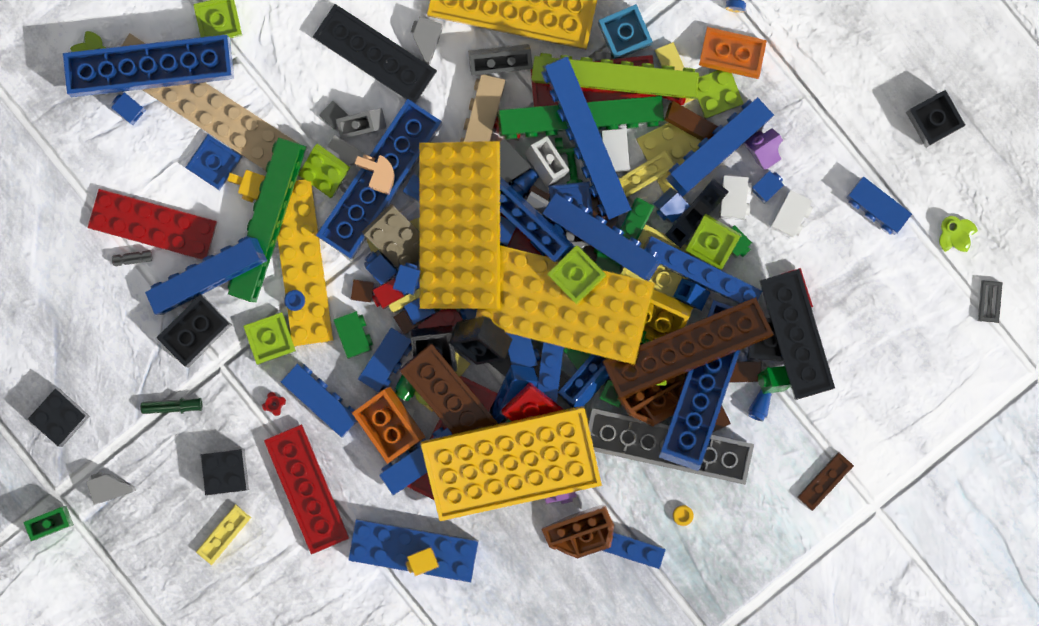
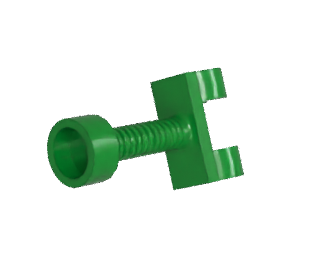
[555,137,583,184]

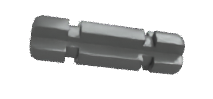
[112,250,153,266]

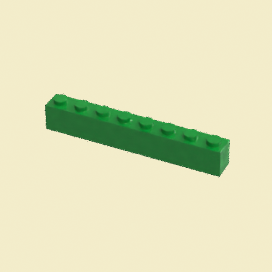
[497,96,664,140]
[228,137,307,303]

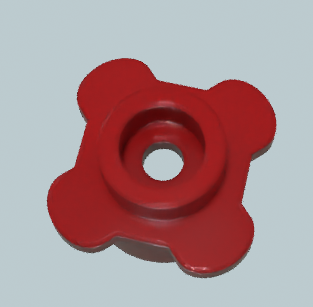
[262,392,286,416]

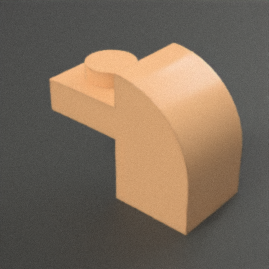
[355,154,395,195]

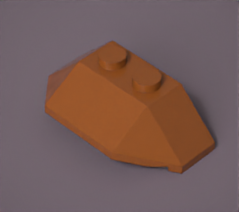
[618,372,688,427]
[541,505,614,559]

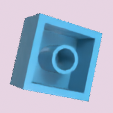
[598,4,653,59]

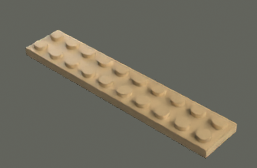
[121,33,299,171]

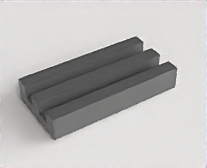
[977,280,1003,323]

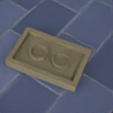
[362,203,420,269]

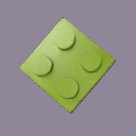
[193,0,243,39]
[697,70,744,119]
[298,143,351,198]
[686,214,742,270]
[547,245,607,304]
[243,312,296,365]

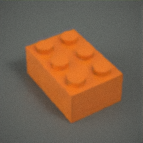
[352,387,426,464]

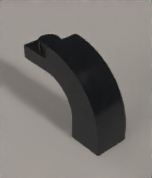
[665,178,729,248]

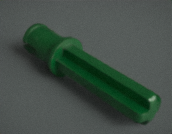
[140,397,203,414]

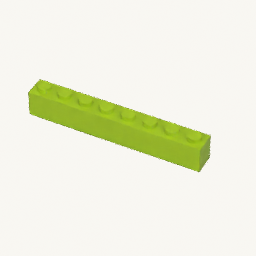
[532,53,699,99]

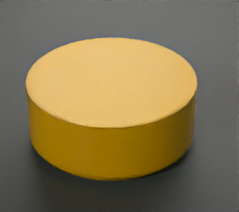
[673,505,694,526]

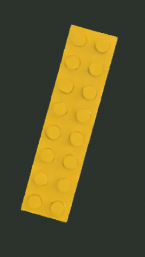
[277,179,334,346]

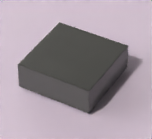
[319,101,348,130]

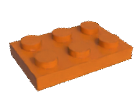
[699,27,767,79]

